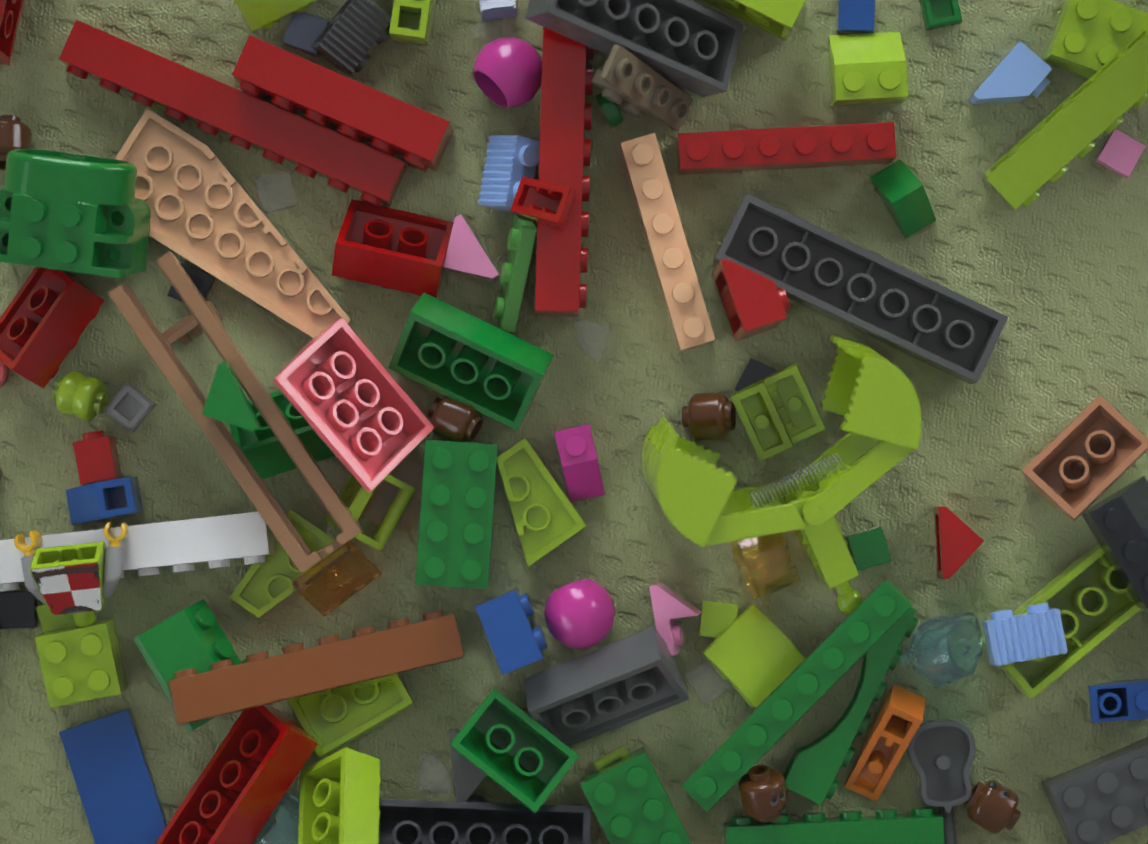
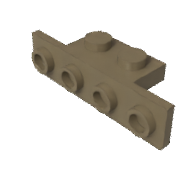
[591,45,692,132]

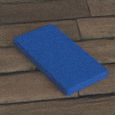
[59,708,168,844]

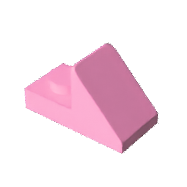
[649,583,701,656]

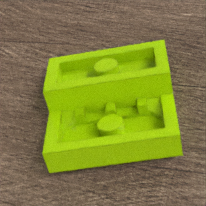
[731,363,826,461]
[701,605,806,708]

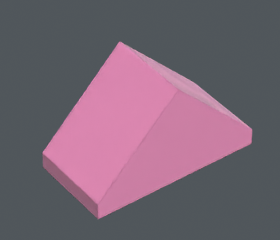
[443,214,500,281]

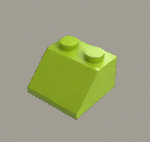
[828,32,908,107]

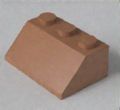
[1022,395,1148,521]

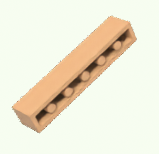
[620,133,715,353]

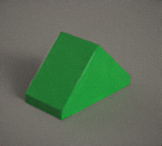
[869,159,936,239]
[202,361,261,431]

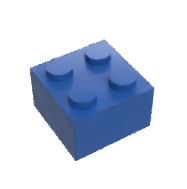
[475,588,548,675]

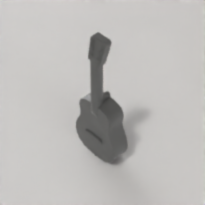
[907,720,976,844]

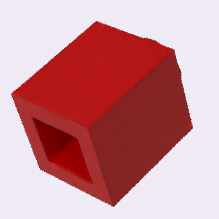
[73,430,122,485]

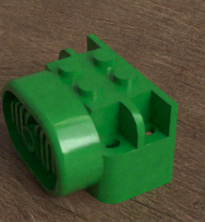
[0,149,151,278]

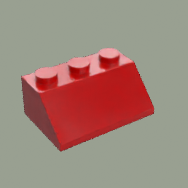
[332,199,454,298]
[0,267,105,389]

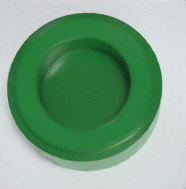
[595,93,624,128]

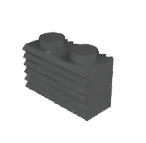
[311,0,391,75]

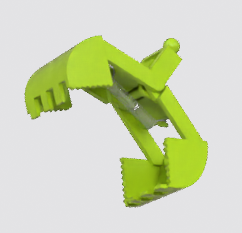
[641,334,922,614]

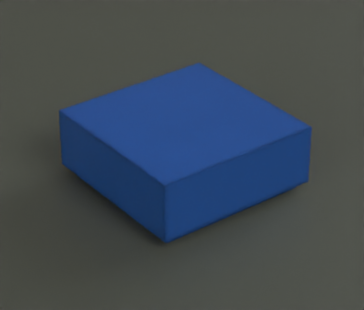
[837,0,875,33]

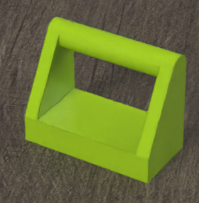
[325,473,416,551]

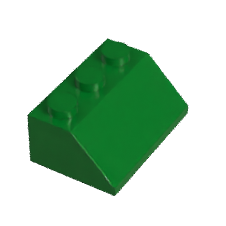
[230,390,336,479]
[133,599,242,733]
[449,688,579,814]

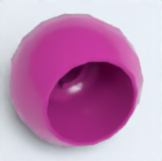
[473,37,542,108]
[544,579,616,649]

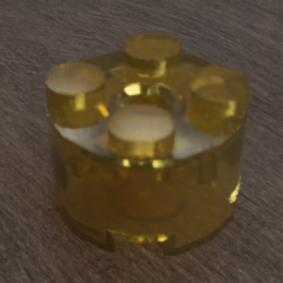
[729,533,800,600]

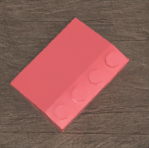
[272,317,435,493]

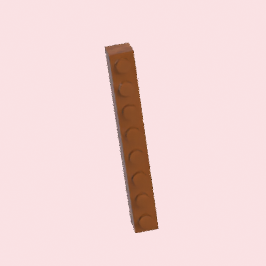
[167,610,464,726]

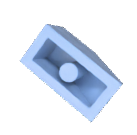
[968,41,1053,105]

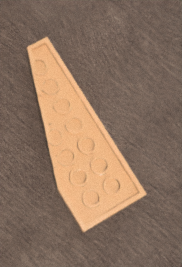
[115,108,352,338]

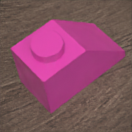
[554,424,605,502]

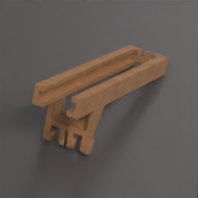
[108,252,363,573]

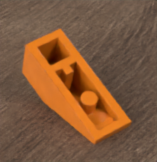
[844,683,926,802]

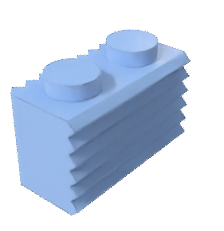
[477,135,540,212]
[982,603,1067,666]

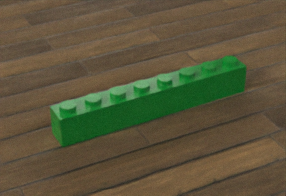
[682,578,914,812]

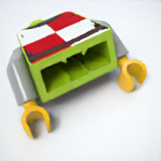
[14,522,129,627]

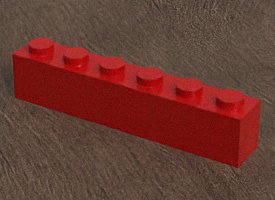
[677,122,896,175]

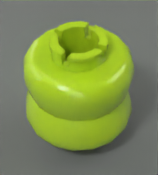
[53,371,109,421]

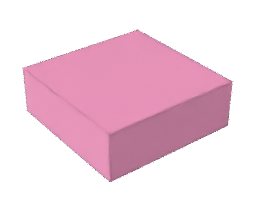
[1095,129,1146,178]

